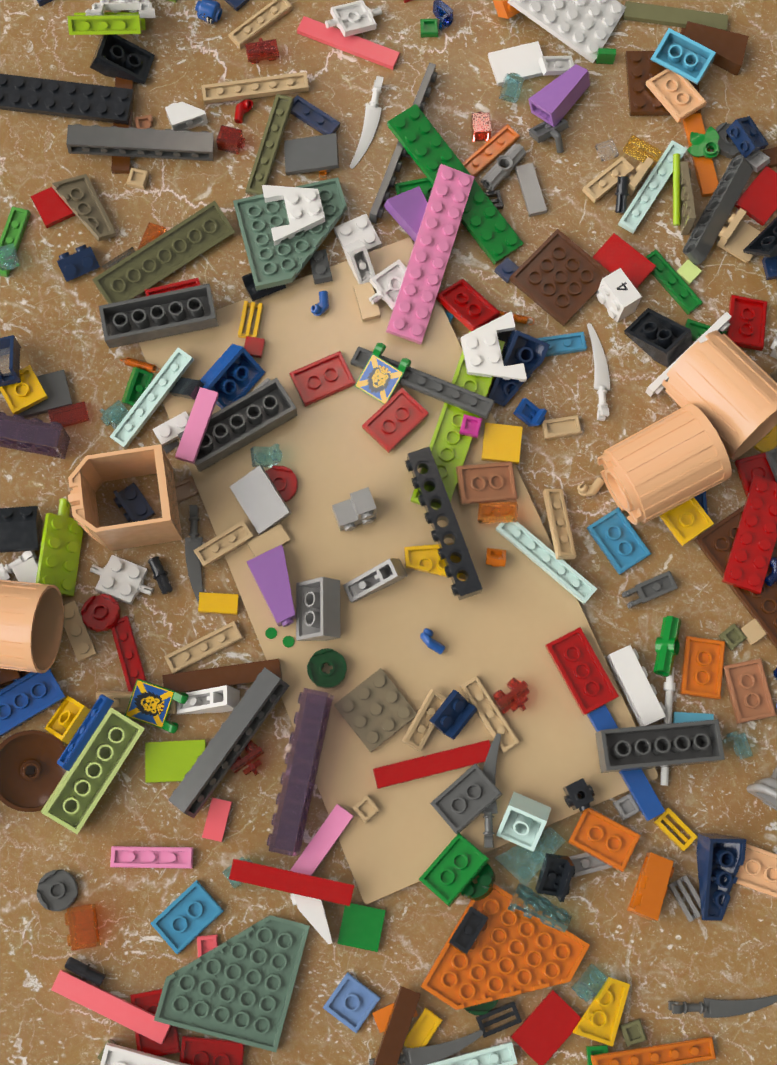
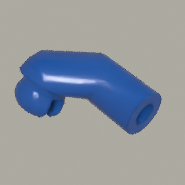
[311,291,329,316]
[420,628,445,654]

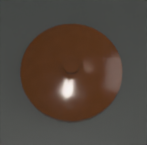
[0,730,67,812]

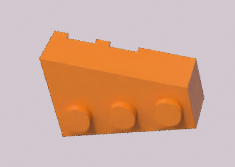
[627,852,675,921]

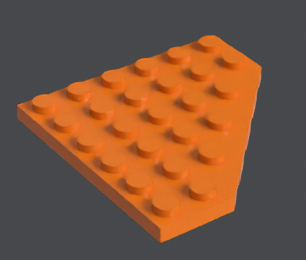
[420,884,590,1010]

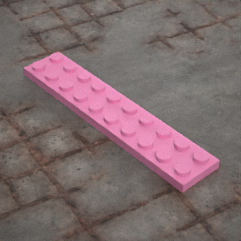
[386,164,475,344]

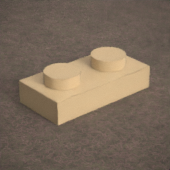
[628,157,654,196]

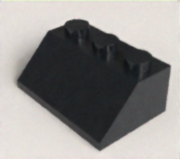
[0,506,42,553]

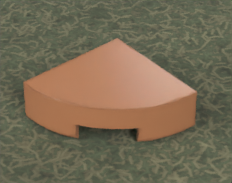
[134,114,153,129]

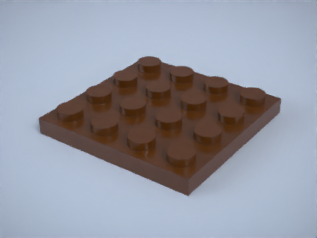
[625,51,701,116]
[509,229,611,327]

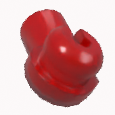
[234,99,254,124]

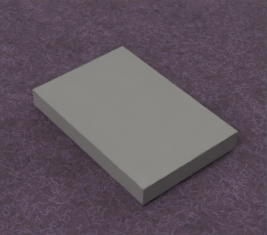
[230,465,291,534]

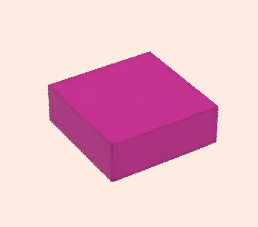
[459,414,482,438]

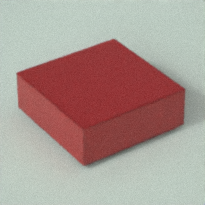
[244,336,265,358]

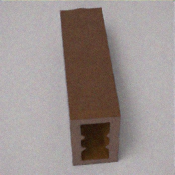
[680,21,749,76]

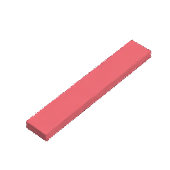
[297,16,400,70]
[51,970,171,1044]

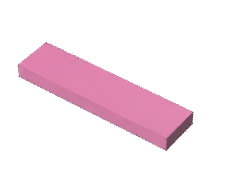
[175,387,219,464]
[290,804,354,876]
[110,846,194,868]

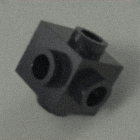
[563,778,595,812]

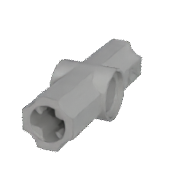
[481,144,526,191]

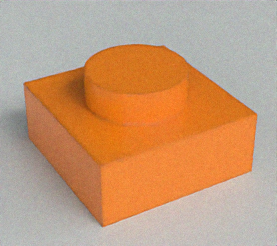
[486,548,506,567]

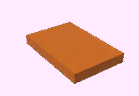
[680,636,725,700]
[568,808,641,872]

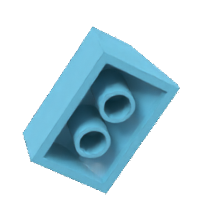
[651,28,716,84]

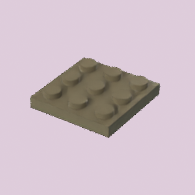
[334,668,417,752]

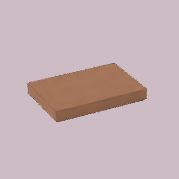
[456,462,518,505]
[723,658,777,724]

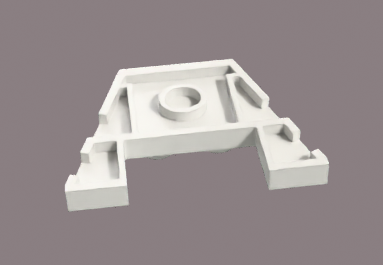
[85,0,156,18]
[262,185,325,246]
[460,312,527,382]

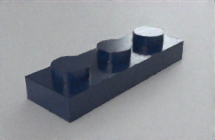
[290,95,340,135]

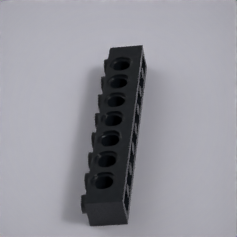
[405,447,483,600]

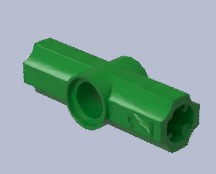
[653,616,681,677]

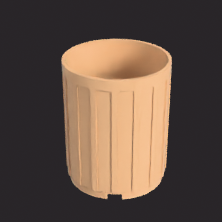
[662,330,777,460]
[597,404,732,525]
[0,580,64,673]

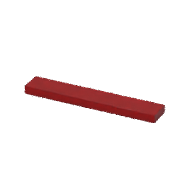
[373,740,491,789]
[229,859,354,906]

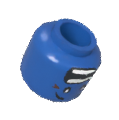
[195,0,222,24]

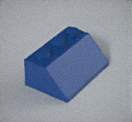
[200,344,265,409]

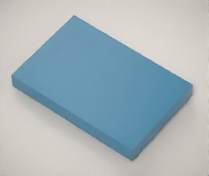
[586,507,651,575]
[150,880,224,955]

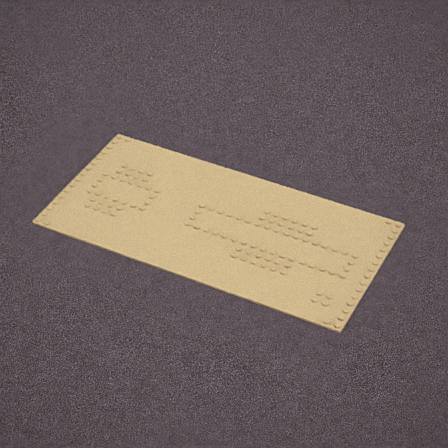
[139,238,658,904]

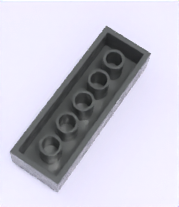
[99,284,219,349]
[178,378,297,472]
[595,719,725,773]

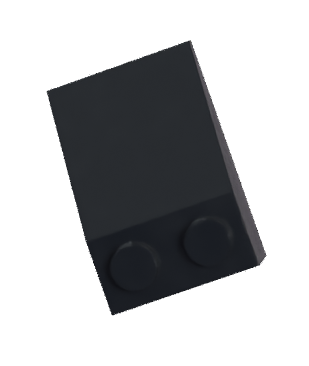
[90,34,155,84]
[743,217,777,258]
[624,308,693,368]

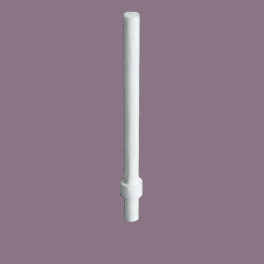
[660,667,676,786]

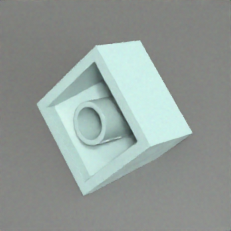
[496,792,551,852]

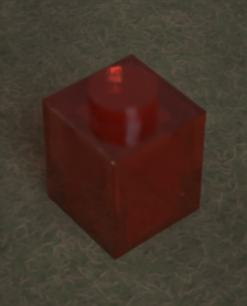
[471,112,492,142]
[216,125,245,154]

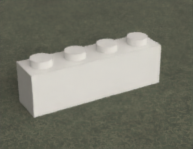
[606,645,666,726]

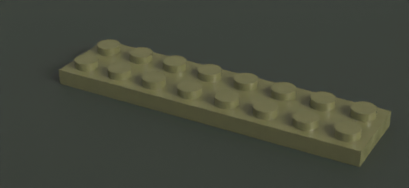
[92,201,235,304]

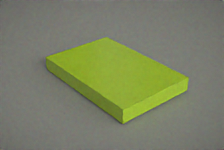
[145,740,206,783]

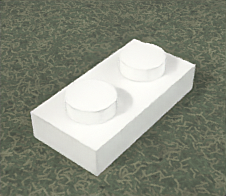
[538,56,574,76]
[153,411,189,447]

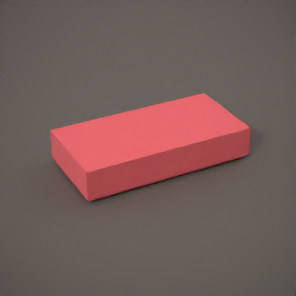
[202,797,232,842]

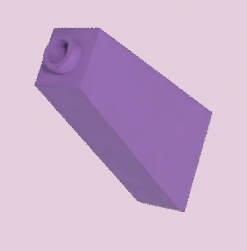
[528,64,590,127]
[384,186,427,242]
[246,544,296,627]

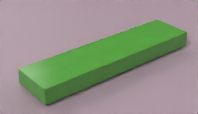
[0,206,31,278]

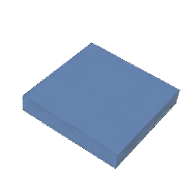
[323,972,381,1033]

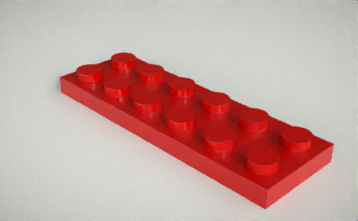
[722,475,777,594]

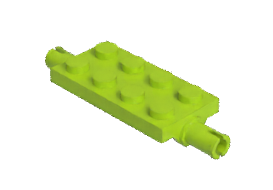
[35,498,83,597]

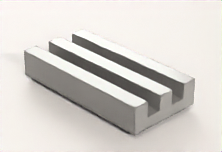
[668,875,701,922]

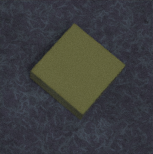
[719,623,747,651]
[619,1018,647,1047]

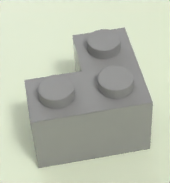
[332,487,377,531]

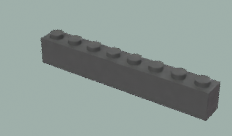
[66,124,214,161]
[168,667,290,818]

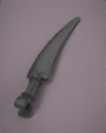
[185,505,203,604]
[481,733,501,848]
[668,995,777,1018]
[369,1030,483,1065]

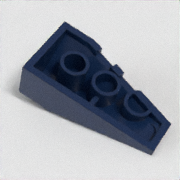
[487,330,550,406]
[696,833,746,921]

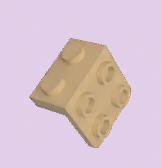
[717,208,761,263]

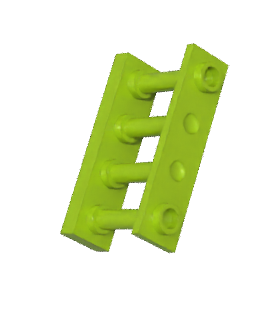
[67,12,146,35]

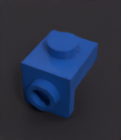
[513,398,547,427]

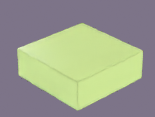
[676,260,702,285]

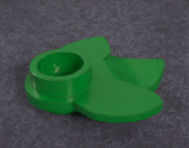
[687,127,720,159]

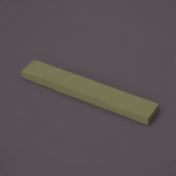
[623,1,728,31]
[245,94,294,196]

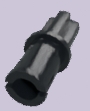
[615,176,629,214]
[148,556,173,595]
[65,957,106,987]

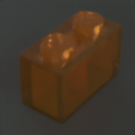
[65,904,100,951]

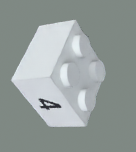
[597,268,642,322]

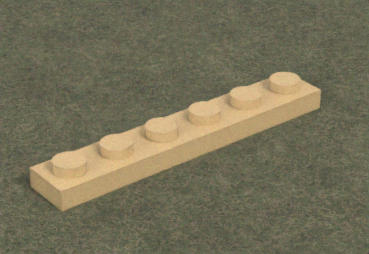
[201,72,309,105]

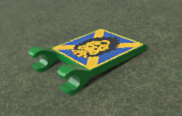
[355,343,411,404]
[125,678,189,734]

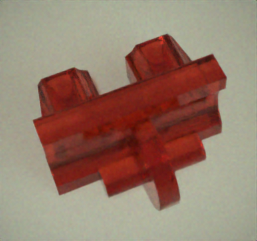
[245,38,279,64]
[493,678,530,714]
[231,740,264,776]

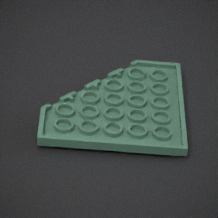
[233,177,347,291]
[154,915,310,1052]

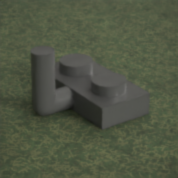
[529,118,569,153]

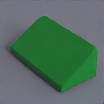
[121,367,154,406]

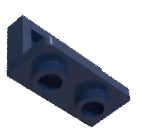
[56,244,100,282]

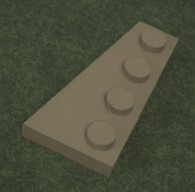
[680,161,696,235]
[52,174,116,242]

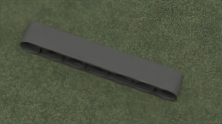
[683,155,753,265]

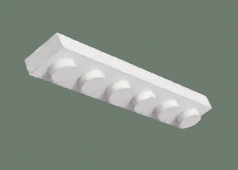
[646,312,732,397]

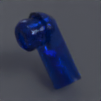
[764,557,777,586]

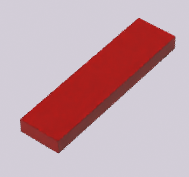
[111,616,147,692]

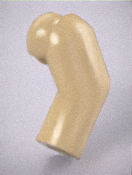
[577,477,605,497]

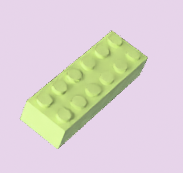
[41,707,145,835]

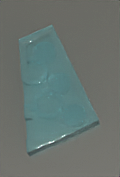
[495,827,566,887]
[507,883,572,932]

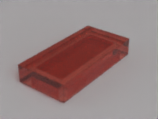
[48,401,90,430]

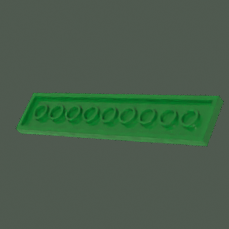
[387,104,524,265]

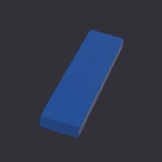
[57,694,114,771]

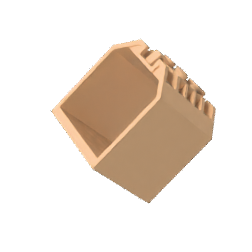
[68,444,182,551]

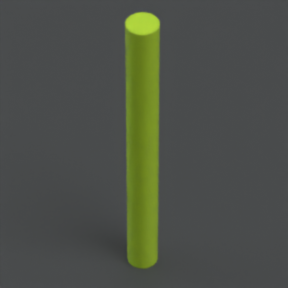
[673,153,680,226]

